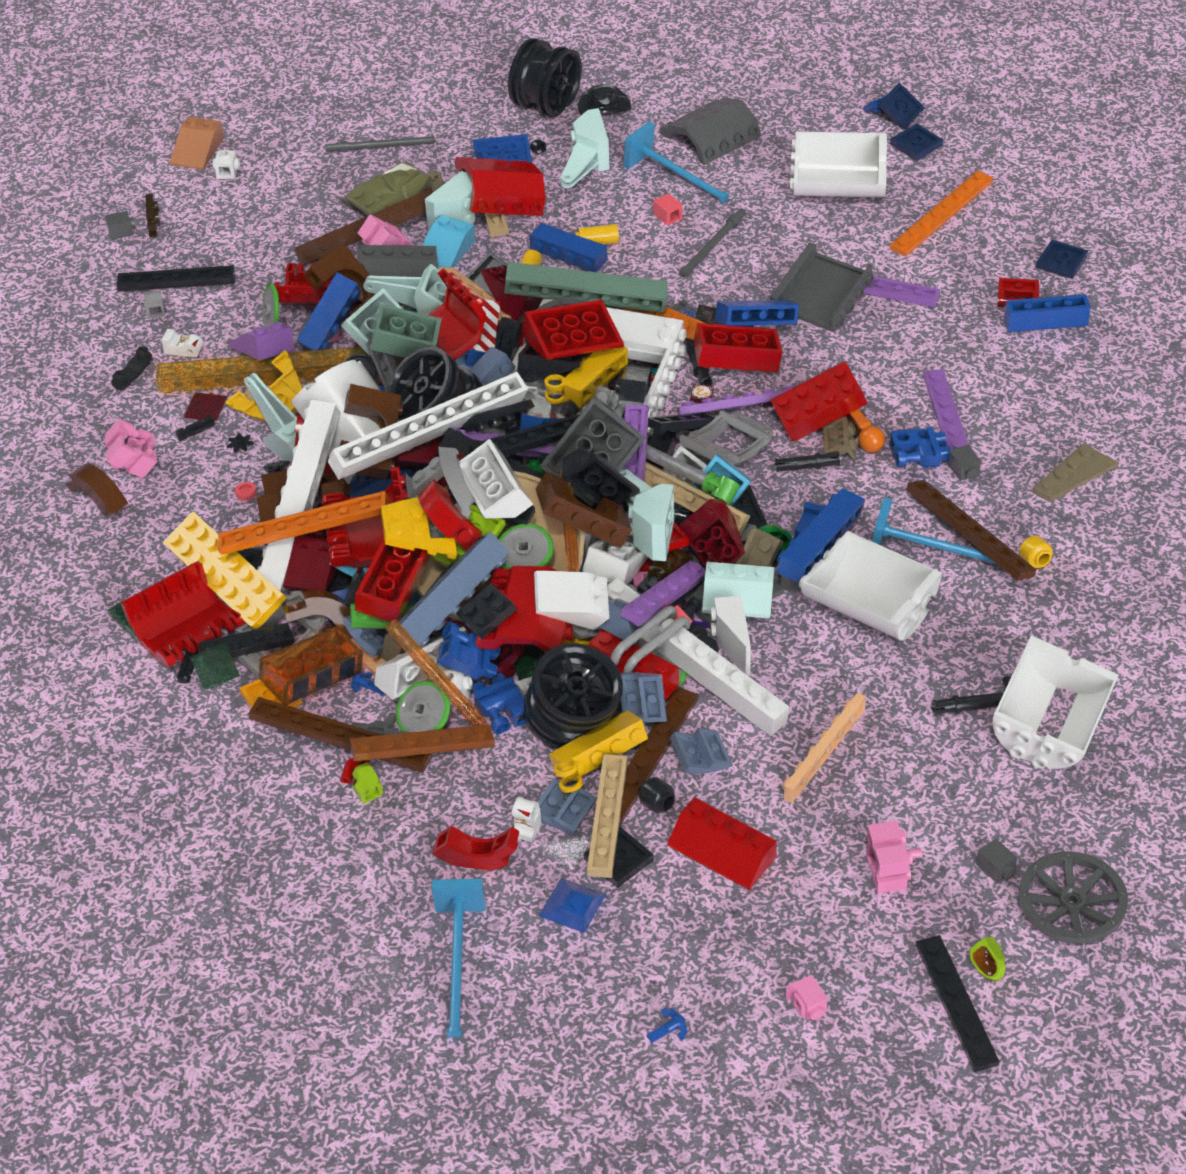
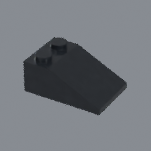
[517,343,589,383]

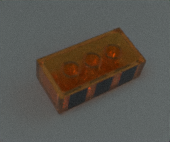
[259,626,363,705]

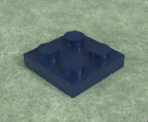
[878,82,925,130]
[890,123,943,161]
[1036,240,1089,279]

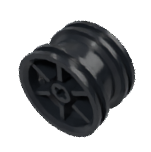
[508,38,582,117]
[387,346,482,430]
[523,643,623,749]

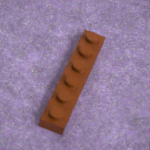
[350,725,495,761]

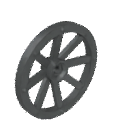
[1019,851,1128,944]

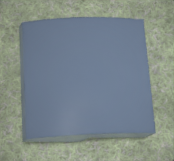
[343,616,390,657]
[620,673,667,722]
[670,728,733,774]
[538,778,597,834]

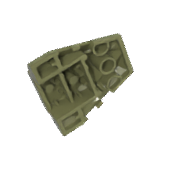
[341,161,431,228]

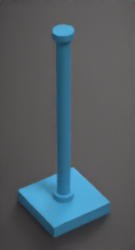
[623,121,729,204]
[872,497,996,564]
[431,879,486,1037]

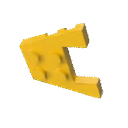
[225,350,303,423]
[381,497,457,559]

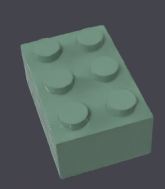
[370,304,441,358]

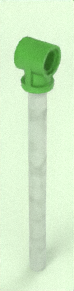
[577,412,740,505]

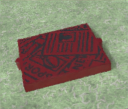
[184,392,227,421]

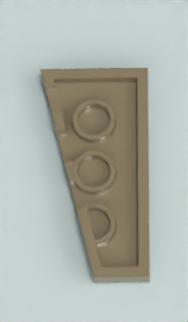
[1032,443,1119,502]

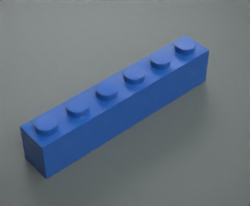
[777,488,865,583]

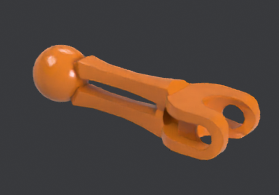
[844,409,885,453]

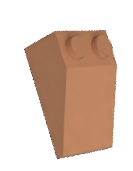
[170,116,224,170]

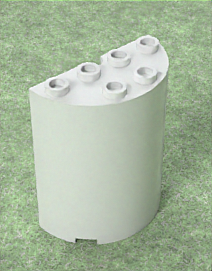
[790,131,887,198]
[292,360,413,484]
[799,531,942,641]
[992,635,1119,769]

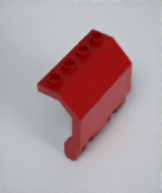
[455,157,546,216]
[275,263,360,306]
[428,268,486,360]
[322,467,408,568]
[121,561,246,668]
[475,566,573,652]

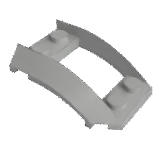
[679,410,773,466]
[406,447,476,538]
[222,591,327,680]

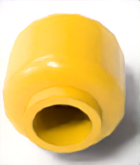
[1019,535,1053,568]

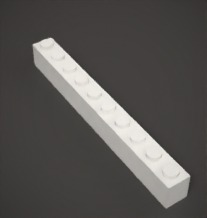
[328,372,528,480]
[257,400,341,595]
[608,578,789,736]

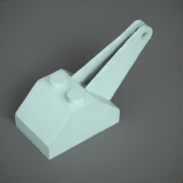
[561,108,610,188]
[425,171,475,229]
[363,264,447,315]
[341,288,406,356]
[244,373,297,465]
[619,469,675,561]

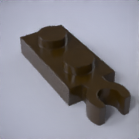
[145,194,160,238]
[647,549,694,582]

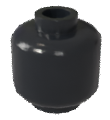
[639,777,675,813]

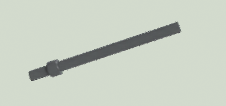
[325,136,435,152]
[679,208,746,278]

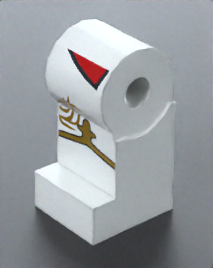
[161,329,203,357]
[512,796,541,842]

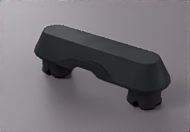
[111,346,152,390]

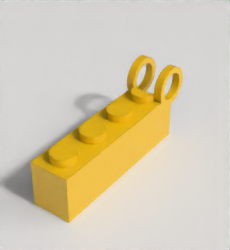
[544,347,628,408]
[549,710,648,793]

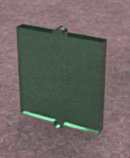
[190,642,240,690]

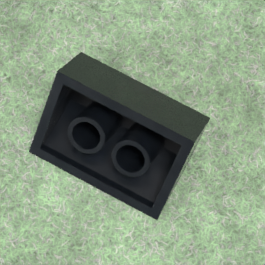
[562,448,640,505]

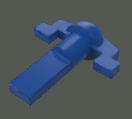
[351,672,385,695]
[646,1008,688,1043]

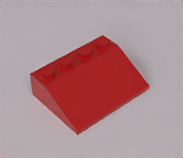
[522,300,624,360]

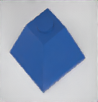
[539,878,606,933]

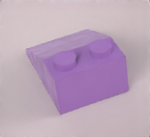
[228,322,294,360]

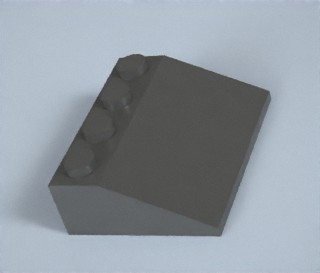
[357,245,437,304]
[540,395,646,507]

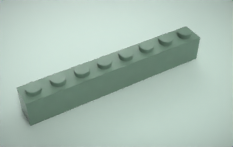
[504,262,668,312]

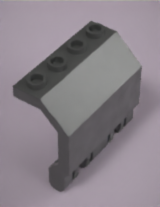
[659,97,761,165]

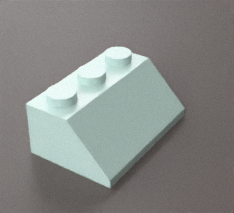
[702,562,774,618]

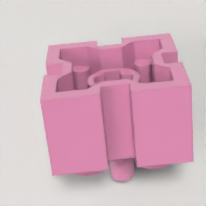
[358,214,415,246]
[105,418,157,477]
[866,821,923,893]

